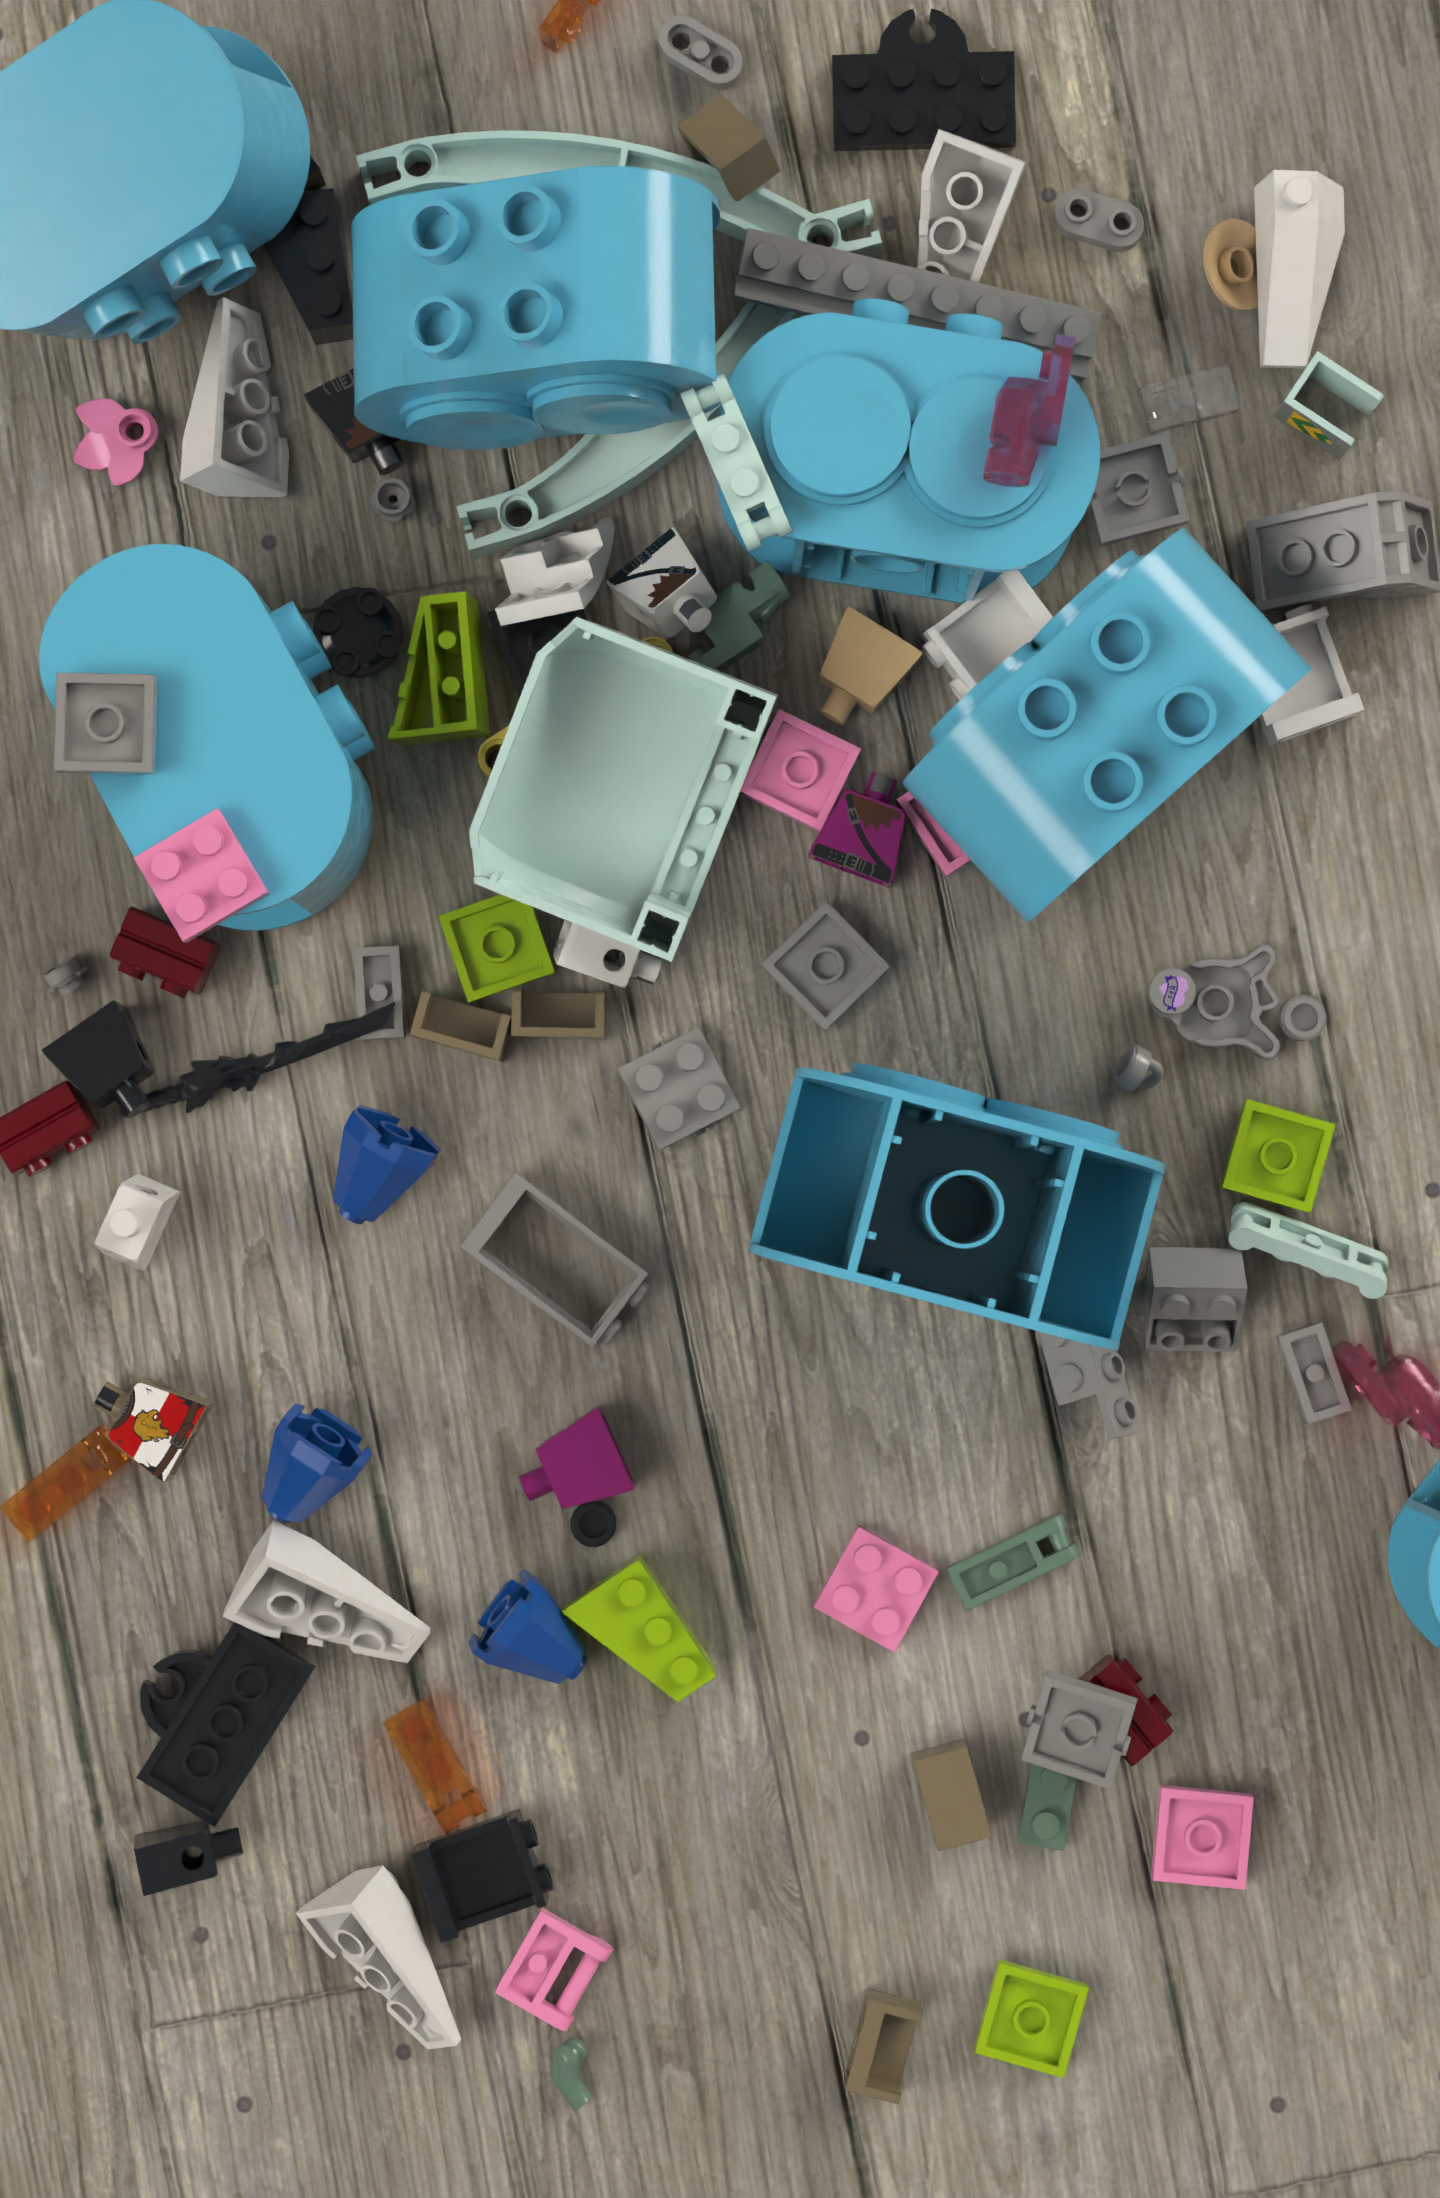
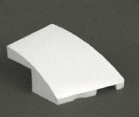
[495,516,615,626]

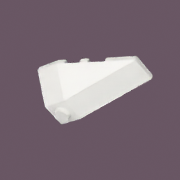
[917,129,1027,283]
[1254,170,1345,369]
[180,297,289,497]
[223,1520,431,1663]
[296,1865,461,2049]

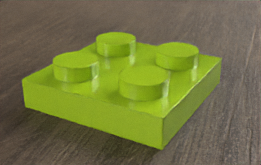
[438,894,556,1004]
[1219,1099,1336,1213]
[973,1959,1089,2078]

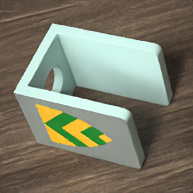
[1273,351,1384,459]

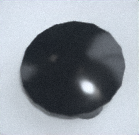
[313,587,404,679]

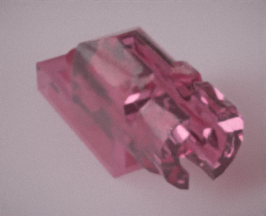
[983,334,1075,487]
[1332,1341,1440,1449]

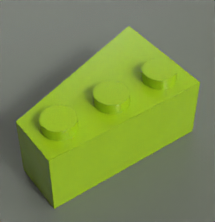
[387,591,490,746]
[561,1554,717,1702]

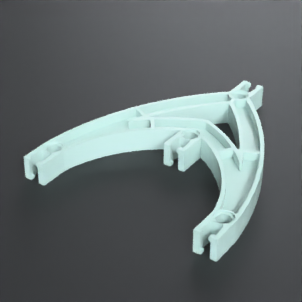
[356,130,882,559]

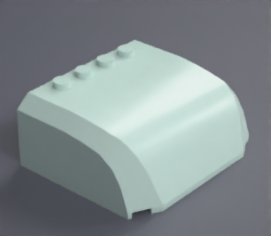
[469,617,778,962]

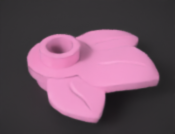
[73,398,159,487]

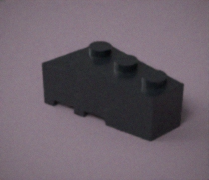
[264,188,353,345]

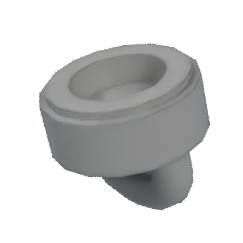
[1114,1044,1164,1092]

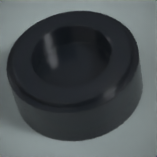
[570,1500,617,1547]

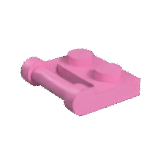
[495,1908,614,2031]

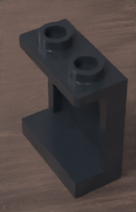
[411,1809,554,1943]

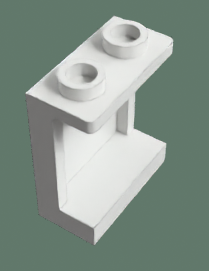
[921,570,1053,701]
[1259,604,1365,746]

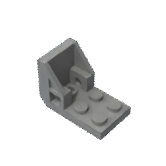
[1246,490,1440,613]

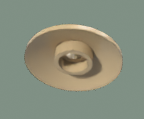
[1203,218,1258,311]

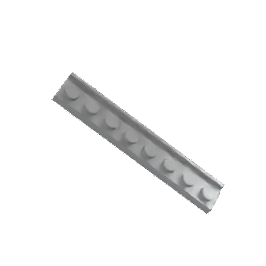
[732,228,1102,380]

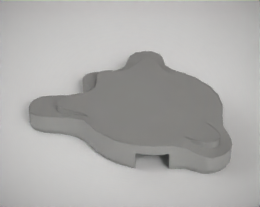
[1152,944,1280,1060]

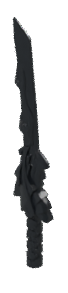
[120,1002,395,1118]

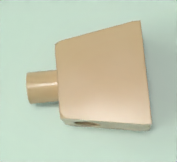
[818,606,923,725]

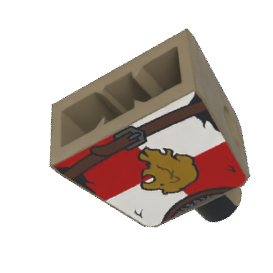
[94,1378,214,1483]

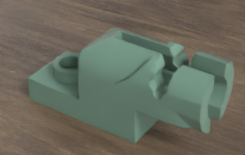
[685,561,791,672]

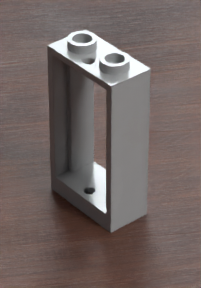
[460,1173,650,1348]

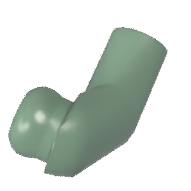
[551,2037,592,2110]

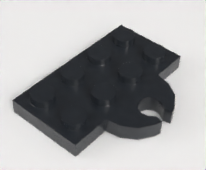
[832,8,1016,151]
[136,1622,316,1827]

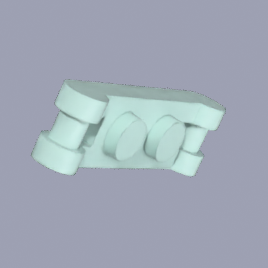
[680,373,793,552]
[1228,1202,1388,1299]

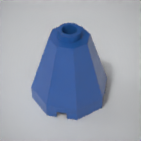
[333,1105,441,1224]
[262,1404,372,1523]
[468,1569,587,1684]

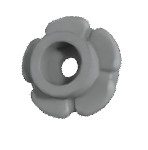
[370,477,415,522]
[43,956,87,996]

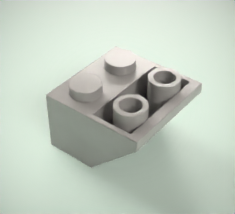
[1144,1247,1248,1352]

